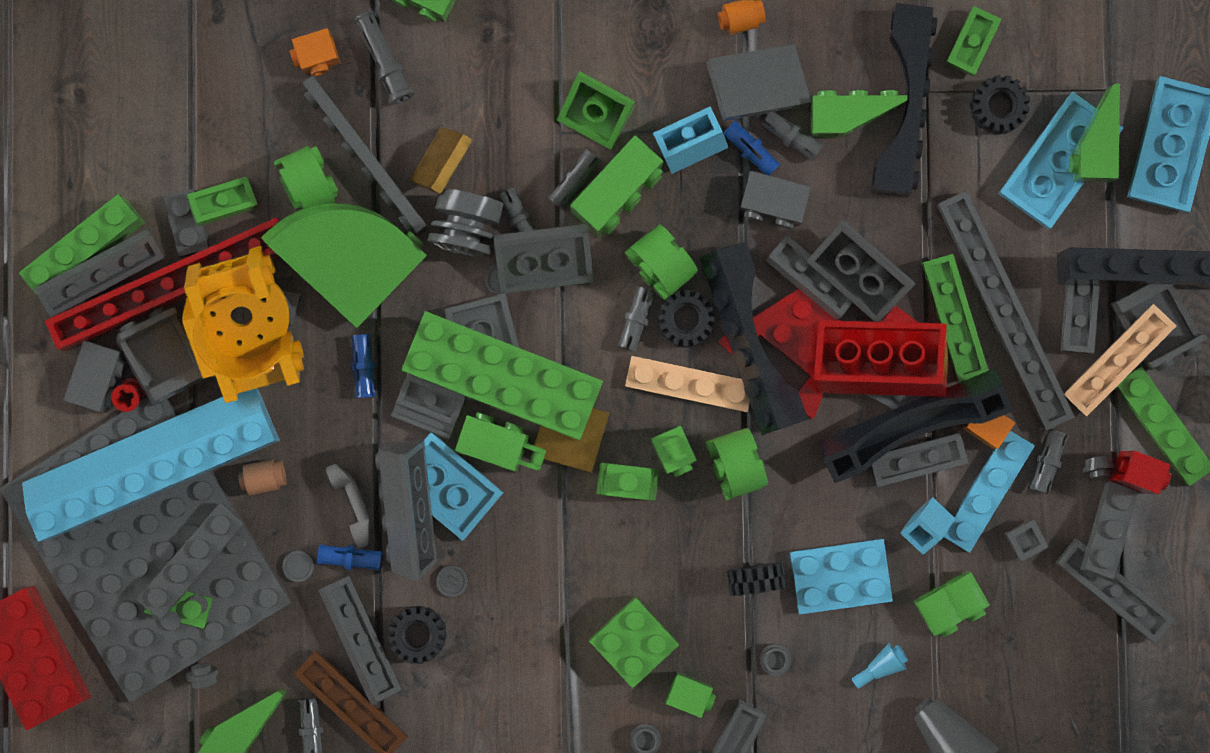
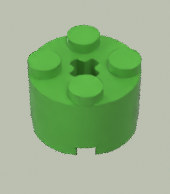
[273,146,338,211]
[624,224,698,300]
[705,428,768,501]

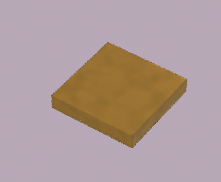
[409,127,472,194]
[534,408,609,473]

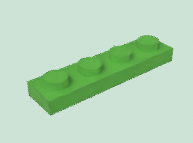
[921,254,988,383]
[1116,366,1210,486]

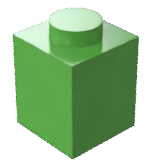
[665,671,716,718]

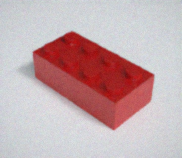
[0,586,92,731]

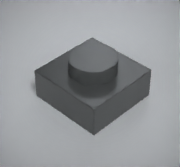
[1004,519,1049,562]

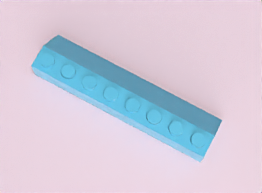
[22,388,280,542]

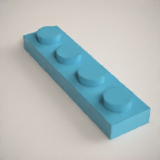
[944,431,1035,553]

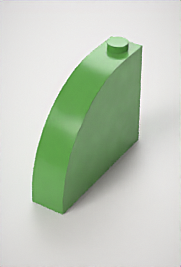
[262,203,427,328]

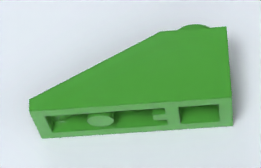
[1069,84,1120,183]
[198,688,287,753]

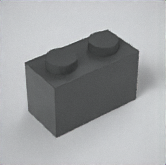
[739,171,811,229]
[64,340,128,413]

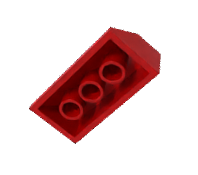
[814,321,948,397]

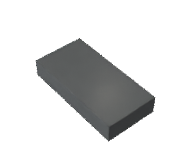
[711,699,768,753]

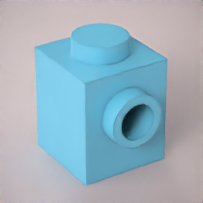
[900,497,956,555]

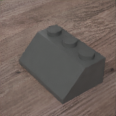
[806,220,915,322]

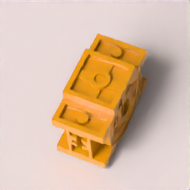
[182,246,304,403]

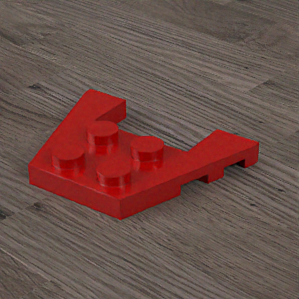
[717,289,840,419]

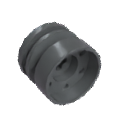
[428,188,504,257]

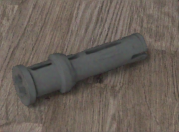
[354,11,415,105]

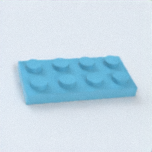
[1127,76,1210,213]
[998,92,1123,230]

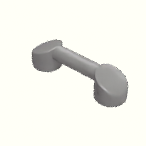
[326,464,372,549]

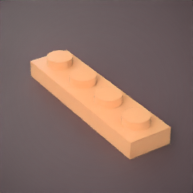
[1064,304,1177,416]
[625,356,750,413]

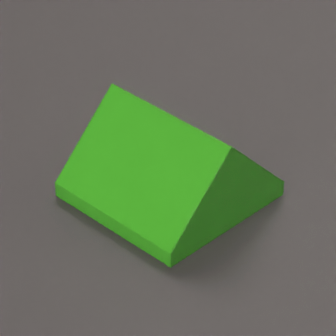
[557,71,635,150]

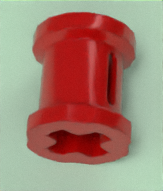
[111,377,146,412]

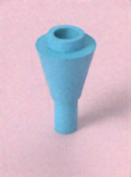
[852,643,908,689]

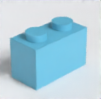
[653,107,728,174]

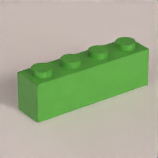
[19,194,146,294]

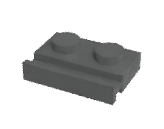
[391,374,466,439]

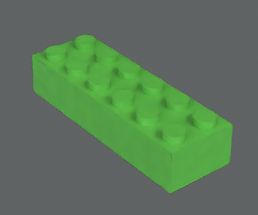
[402,311,603,441]

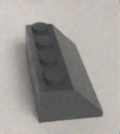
[376,440,437,580]

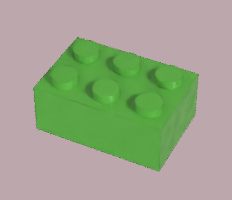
[570,135,663,238]

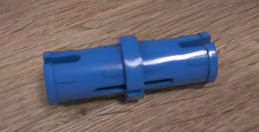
[723,120,781,176]
[350,334,376,398]
[317,544,383,571]

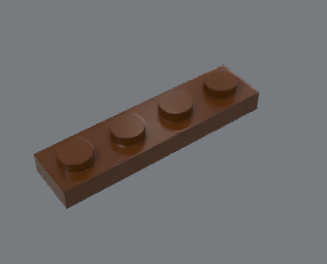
[294,650,408,753]

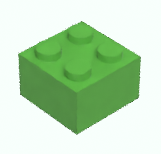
[589,596,679,688]

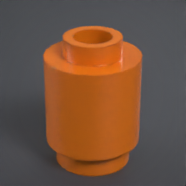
[718,0,766,35]

